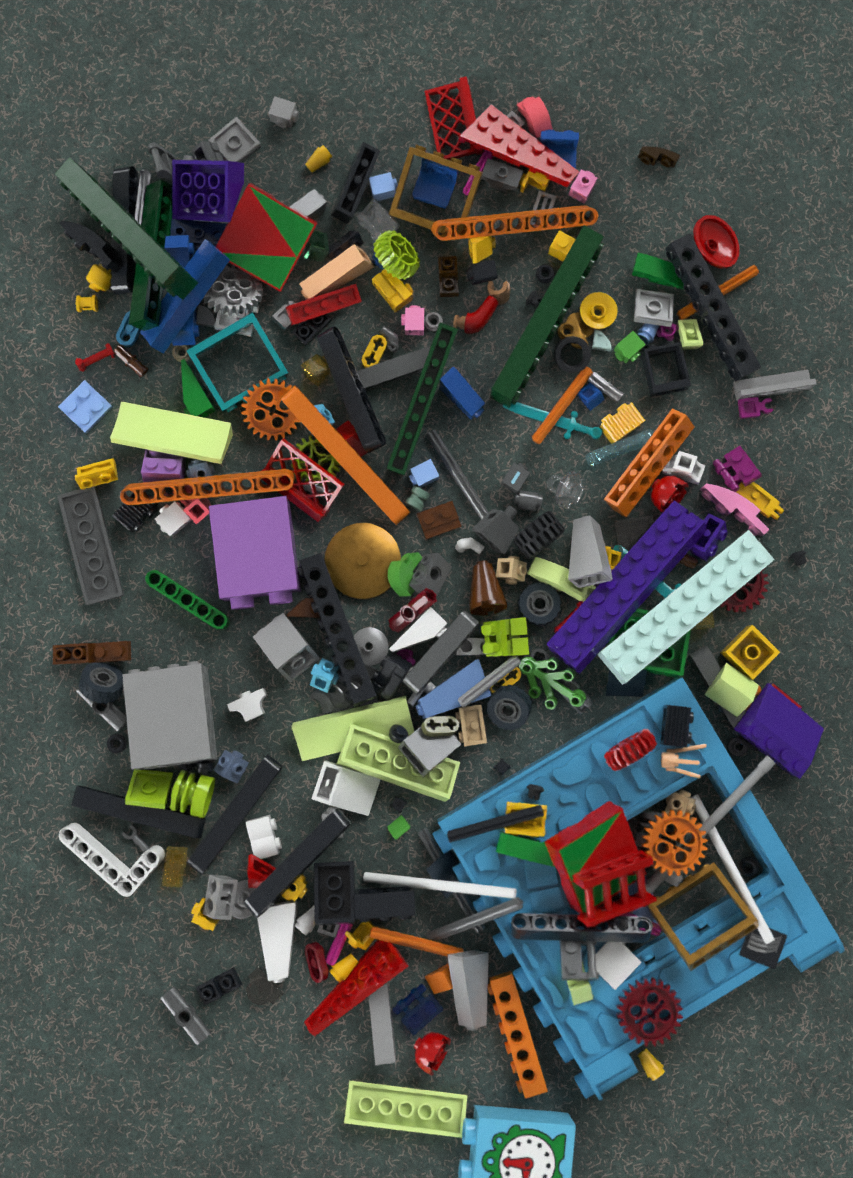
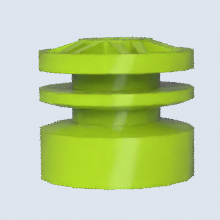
[170,770,215,818]

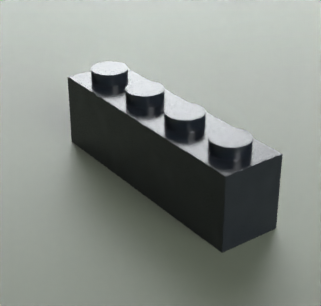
[331,142,380,224]

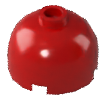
[651,475,689,513]
[414,1032,451,1075]

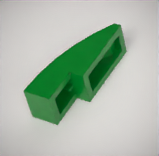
[632,253,684,290]

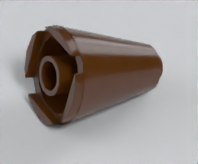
[469,561,507,616]

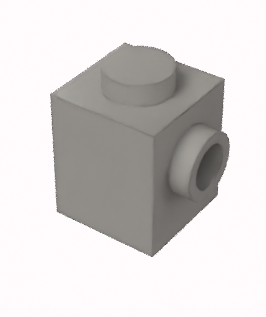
[268,96,299,128]

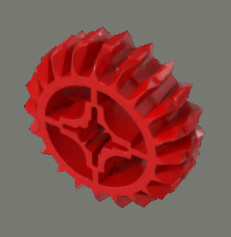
[604,729,657,771]

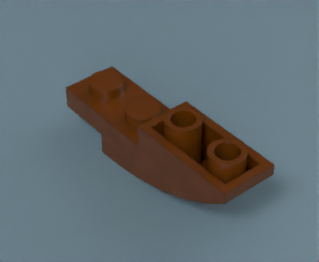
[53,641,131,665]

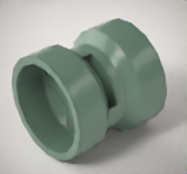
[405,486,430,512]

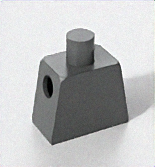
[472,506,519,554]

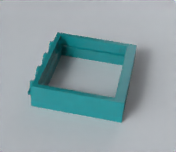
[187,312,288,413]

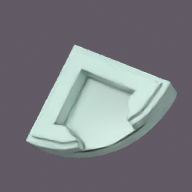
[592,330,611,351]

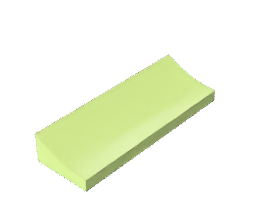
[110,402,233,464]
[292,696,415,761]
[336,724,460,802]
[344,1081,467,1138]

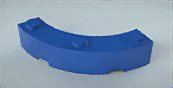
[164,235,200,346]

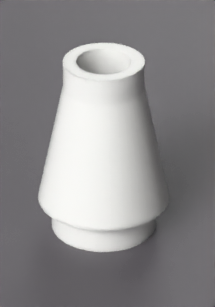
[294,905,315,935]

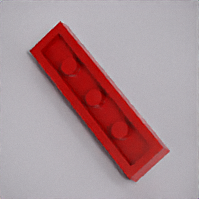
[285,284,362,325]

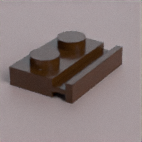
[417,501,462,540]

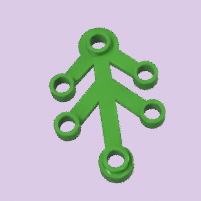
[519,657,586,710]

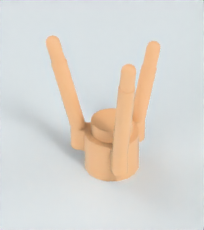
[661,744,707,779]

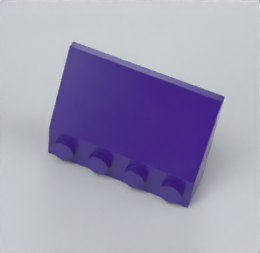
[172,160,244,222]
[733,683,824,779]

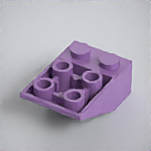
[141,449,186,488]

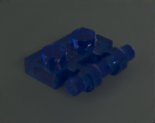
[392,983,444,1036]

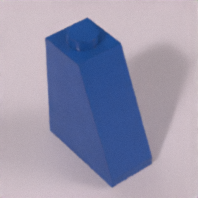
[439,366,485,420]

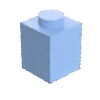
[369,172,398,202]
[409,459,439,488]

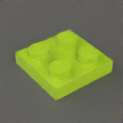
[125,770,173,809]

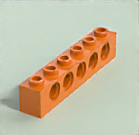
[604,408,695,517]
[488,971,548,1099]

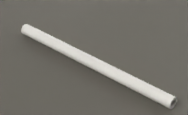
[692,794,775,944]
[363,872,517,899]

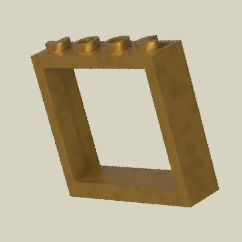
[389,145,483,240]
[648,862,759,971]

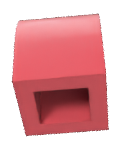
[517,97,553,138]
[172,485,211,524]

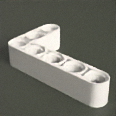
[59,823,165,897]

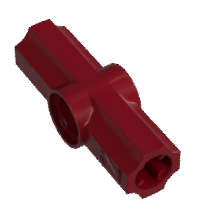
[388,588,437,633]

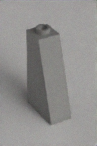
[568,516,613,588]
[448,950,489,1031]
[369,982,396,1065]

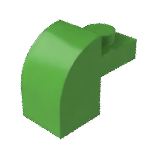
[388,552,422,596]

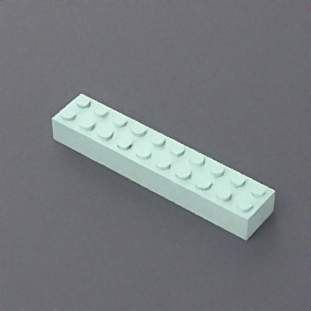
[597,530,774,685]

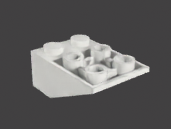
[312,761,381,816]

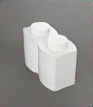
[246,815,282,859]

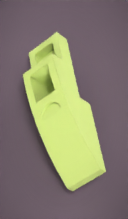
[527,557,597,602]

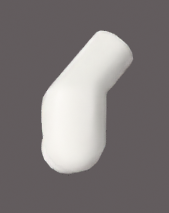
[455,537,484,554]

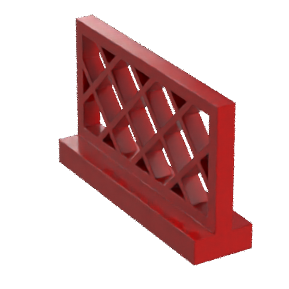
[425,76,483,160]
[261,438,345,522]

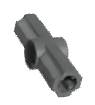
[76,687,127,732]
[160,986,211,1045]

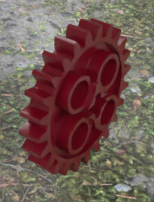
[719,568,769,613]
[616,977,683,1047]

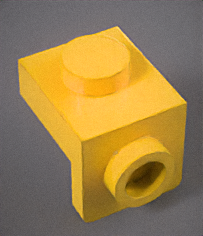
[519,171,549,193]
[191,898,219,931]
[345,921,374,951]

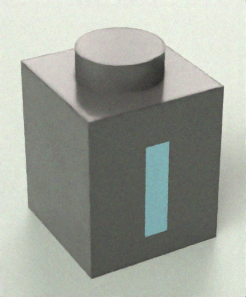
[501,463,530,494]

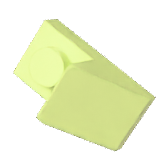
[677,319,703,350]
[567,962,593,1005]

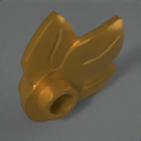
[558,312,595,349]

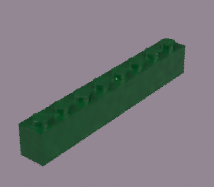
[129,179,172,331]
[386,322,458,475]

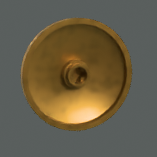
[325,523,401,599]

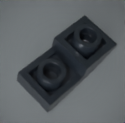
[292,314,333,346]
[196,967,243,1005]

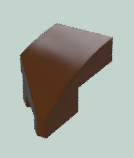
[286,598,325,618]

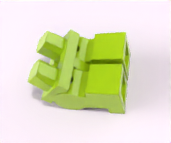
[481,617,529,657]

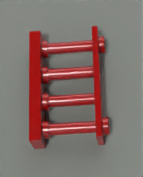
[573,850,657,927]

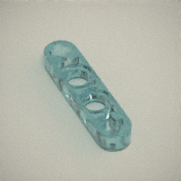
[585,429,654,466]

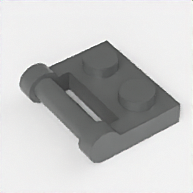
[148,142,177,184]
[560,941,599,981]

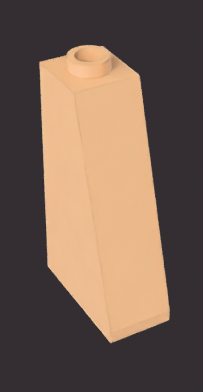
[300,244,374,300]

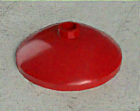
[693,215,740,269]

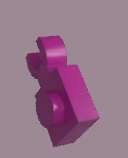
[738,397,773,419]

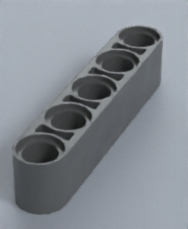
[357,346,431,392]
[403,610,480,695]
[688,645,746,737]

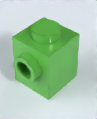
[614,331,646,364]

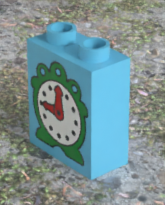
[458,1105,576,1178]

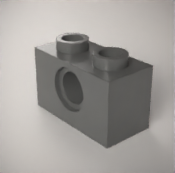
[409,553,452,597]

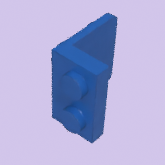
[539,130,579,169]
[412,158,459,208]

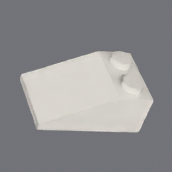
[390,607,447,653]

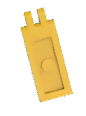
[736,482,784,520]

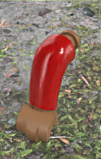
[453,281,511,334]

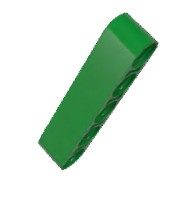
[145,570,230,630]
[495,832,555,867]

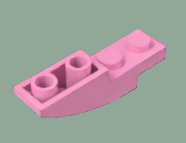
[700,484,769,537]

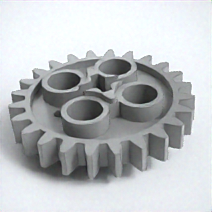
[203,265,263,316]

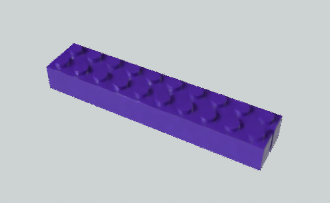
[547,500,706,674]

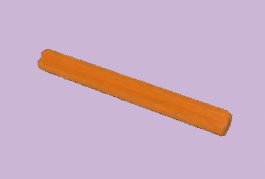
[677,265,759,320]
[532,366,593,444]
[370,926,464,957]

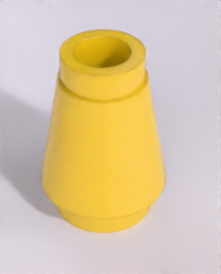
[305,145,333,173]
[329,954,358,983]
[637,1048,665,1081]

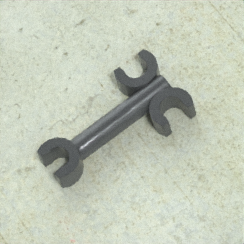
[122,824,171,874]

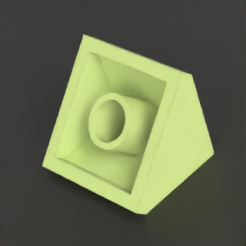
[704,663,759,717]

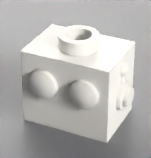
[155,501,192,537]

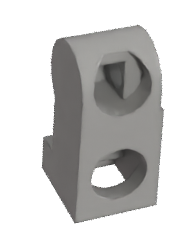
[455,638,486,656]

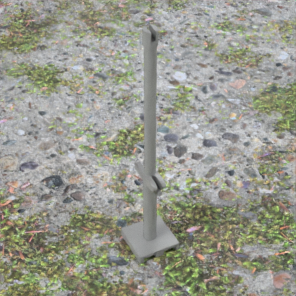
[603,756,776,944]

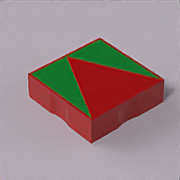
[216,183,318,292]
[545,801,647,914]

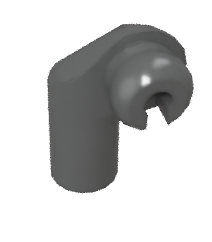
[379,326,399,352]

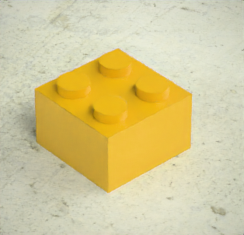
[720,625,780,680]

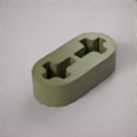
[421,716,459,737]

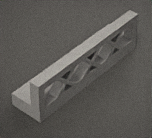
[733,370,816,401]

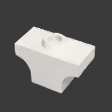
[662,451,705,485]
[227,688,267,722]

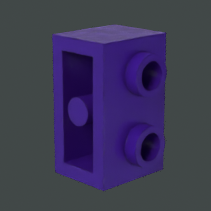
[690,513,728,561]

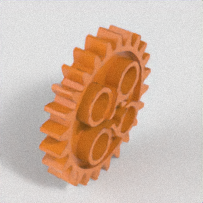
[241,378,301,440]
[641,809,708,876]

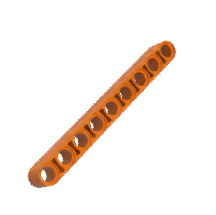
[431,205,598,241]
[280,385,411,525]
[120,469,294,505]

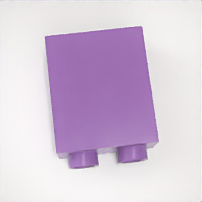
[209,496,301,610]

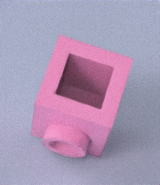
[569,169,598,204]
[401,305,424,335]

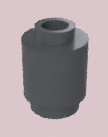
[514,490,543,511]

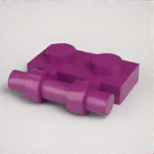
[712,446,762,492]

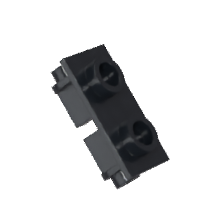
[325,230,364,260]

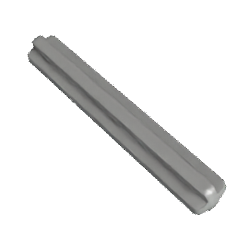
[458,655,521,707]

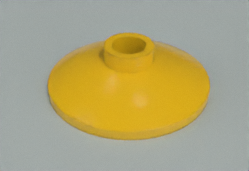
[580,292,618,329]

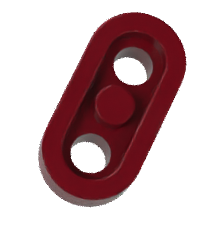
[305,942,329,983]

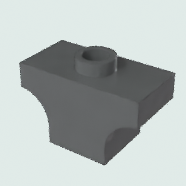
[481,159,523,193]

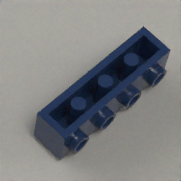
[170,219,228,251]

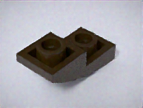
[638,146,680,169]
[438,256,459,297]

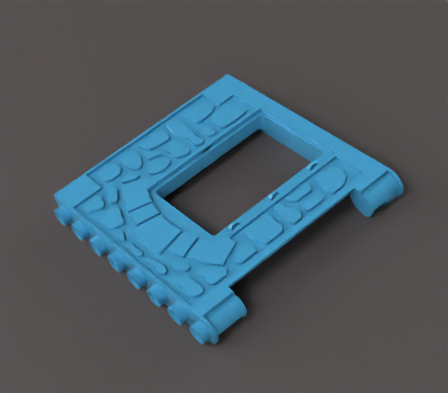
[432,677,845,1101]

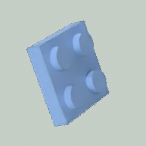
[58,380,113,434]

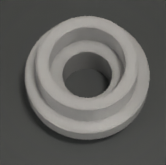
[424,312,443,331]

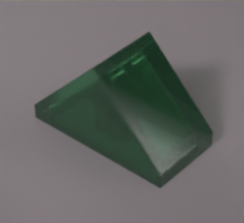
[304,230,329,262]

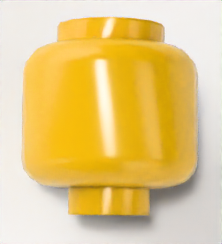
[86,263,112,293]

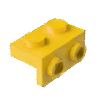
[75,458,118,490]
[504,802,547,837]

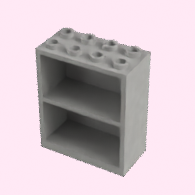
[122,661,218,770]

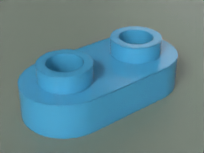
[116,311,141,347]

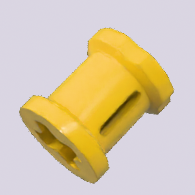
[76,295,98,312]

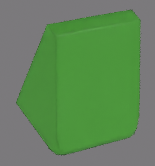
[387,815,411,840]

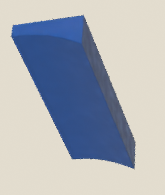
[140,239,230,354]

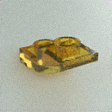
[161,846,188,887]

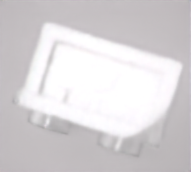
[355,199,401,241]

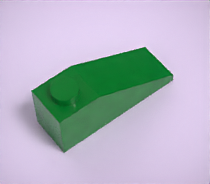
[181,359,215,418]

